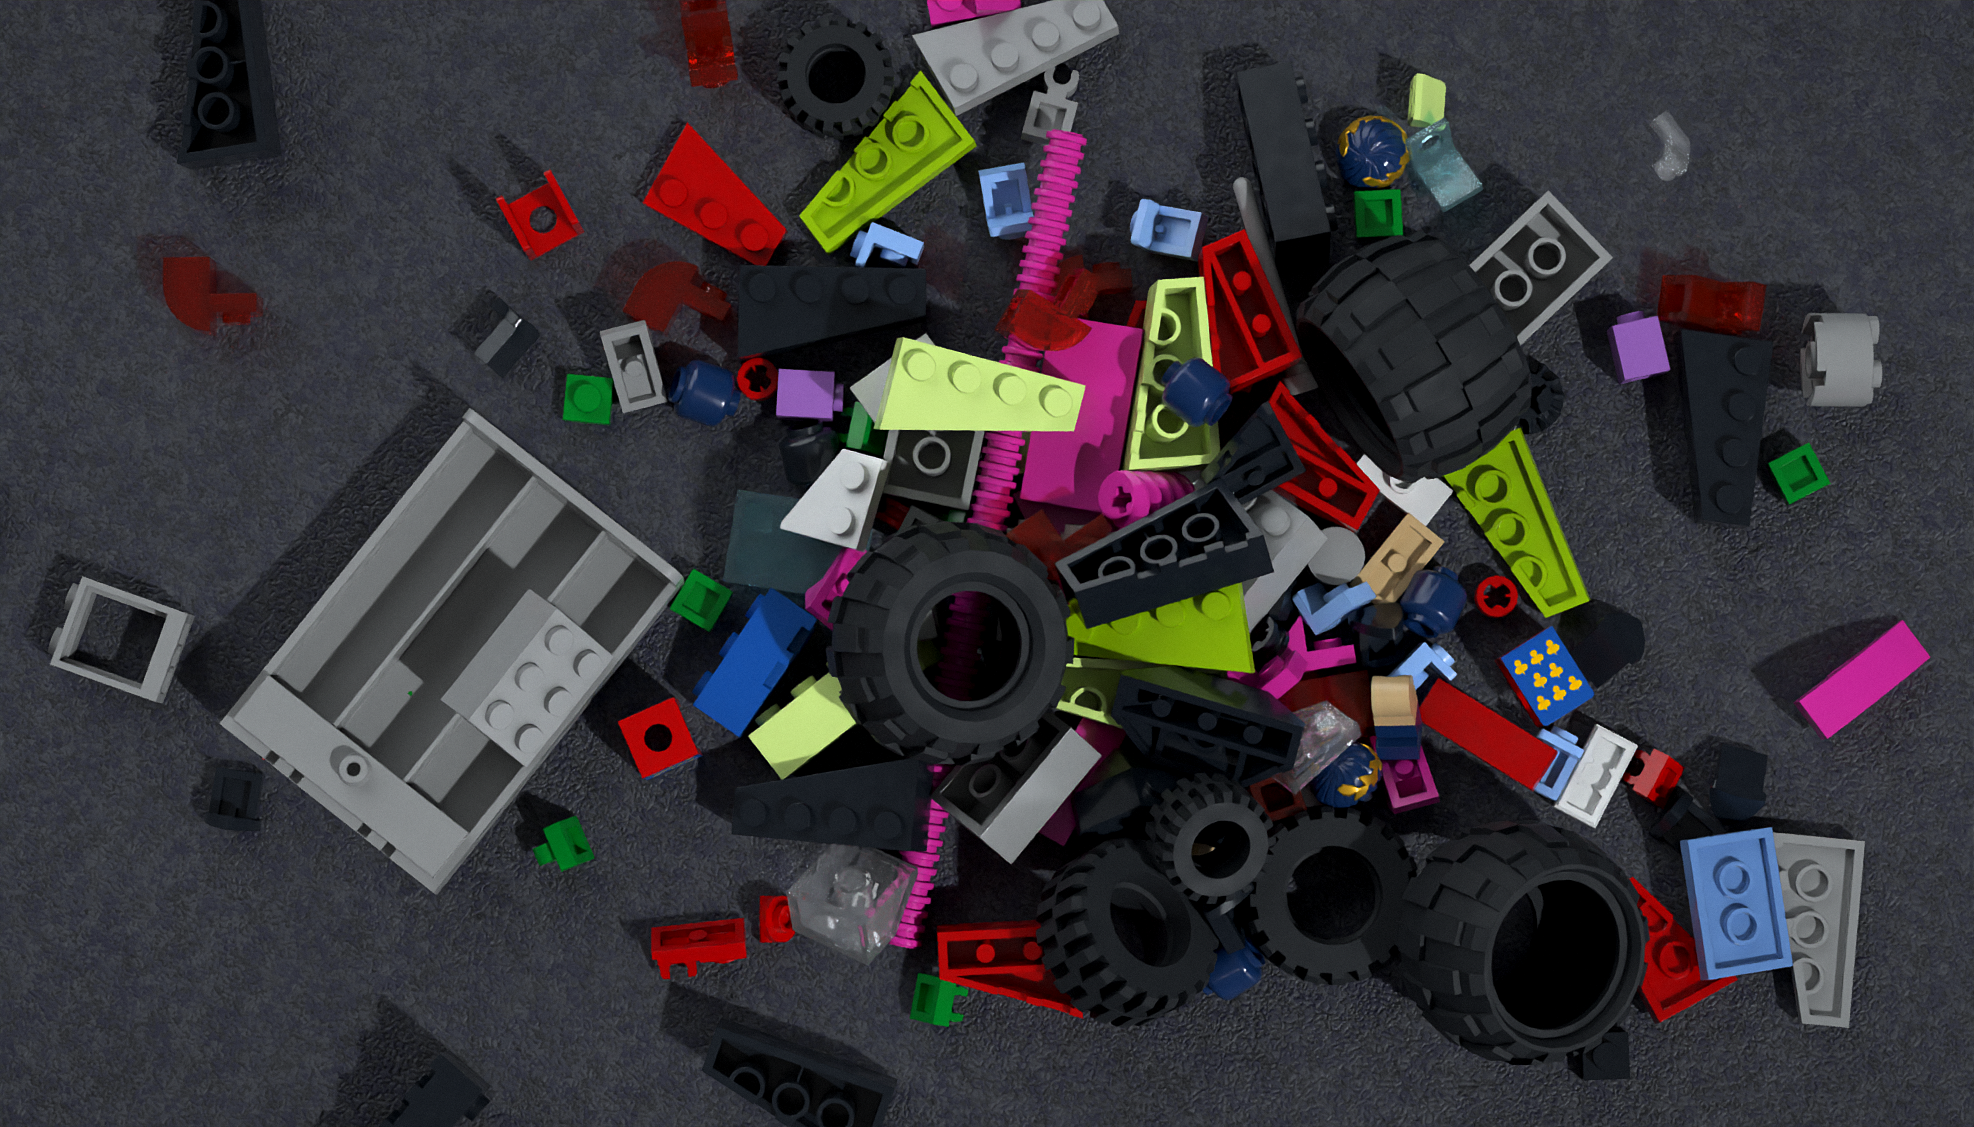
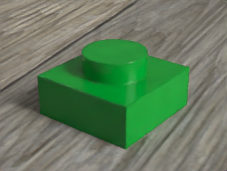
[1353,189,1403,240]
[563,374,614,426]
[1765,443,1831,506]
[670,569,734,633]

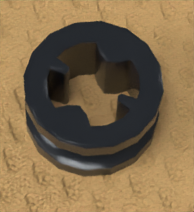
[1250,616,1290,664]

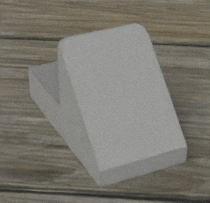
[600,320,668,413]

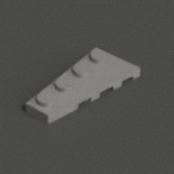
[912,0,1119,116]
[1773,832,1865,1028]

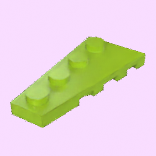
[799,70,977,256]
[1444,428,1590,618]
[1066,582,1255,673]

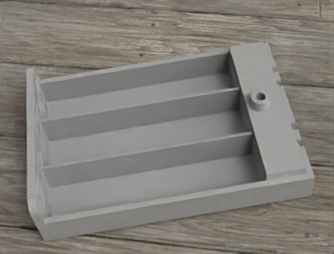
[219,408,684,895]

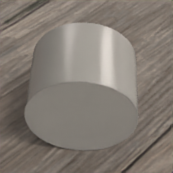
[1305,527,1365,587]

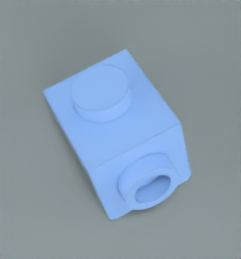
[978,163,1034,240]
[1130,199,1209,261]
[1513,726,1584,802]

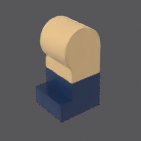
[1371,675,1423,760]

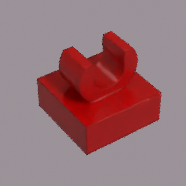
[1622,749,1685,809]

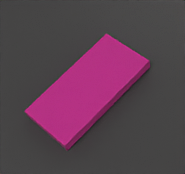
[1020,314,1145,513]

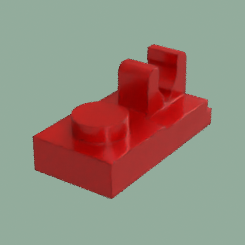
[651,918,747,979]

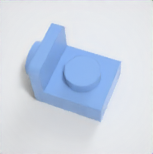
[850,222,924,268]
[1292,581,1377,635]
[1387,642,1457,690]

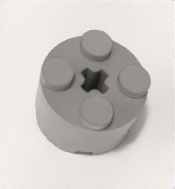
[1800,313,1882,407]

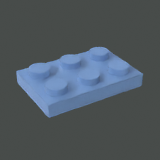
[1680,827,1793,980]

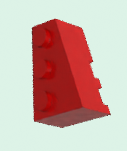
[1198,229,1302,394]
[1268,381,1380,533]
[937,920,1083,1018]

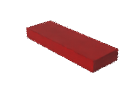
[1419,678,1558,792]

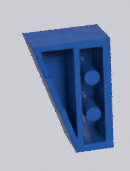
[692,587,820,738]

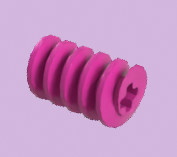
[1098,470,1196,529]

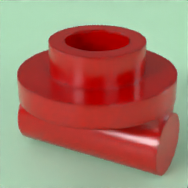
[759,896,799,943]

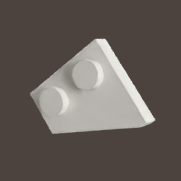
[780,449,891,553]

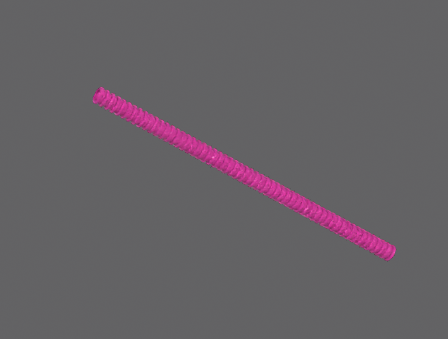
[881,129,1087,949]

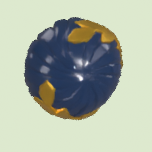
[1335,116,1411,190]
[1307,739,1383,808]

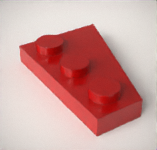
[643,122,787,266]
[1629,877,1739,1024]

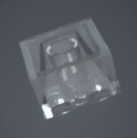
[787,844,918,965]

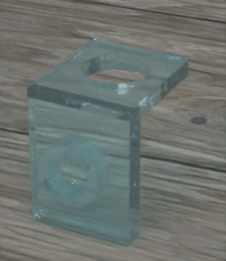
[1405,118,1483,212]

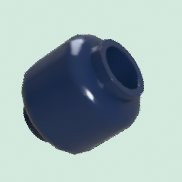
[1160,357,1233,428]
[669,360,741,427]
[1399,566,1467,638]
[1203,933,1265,1000]

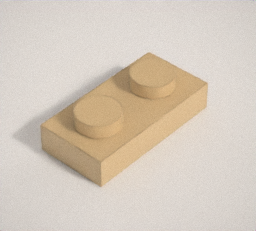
[1349,513,1444,605]

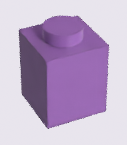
[1607,311,1670,385]
[776,369,844,422]

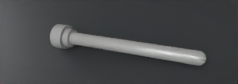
[1233,177,1319,395]

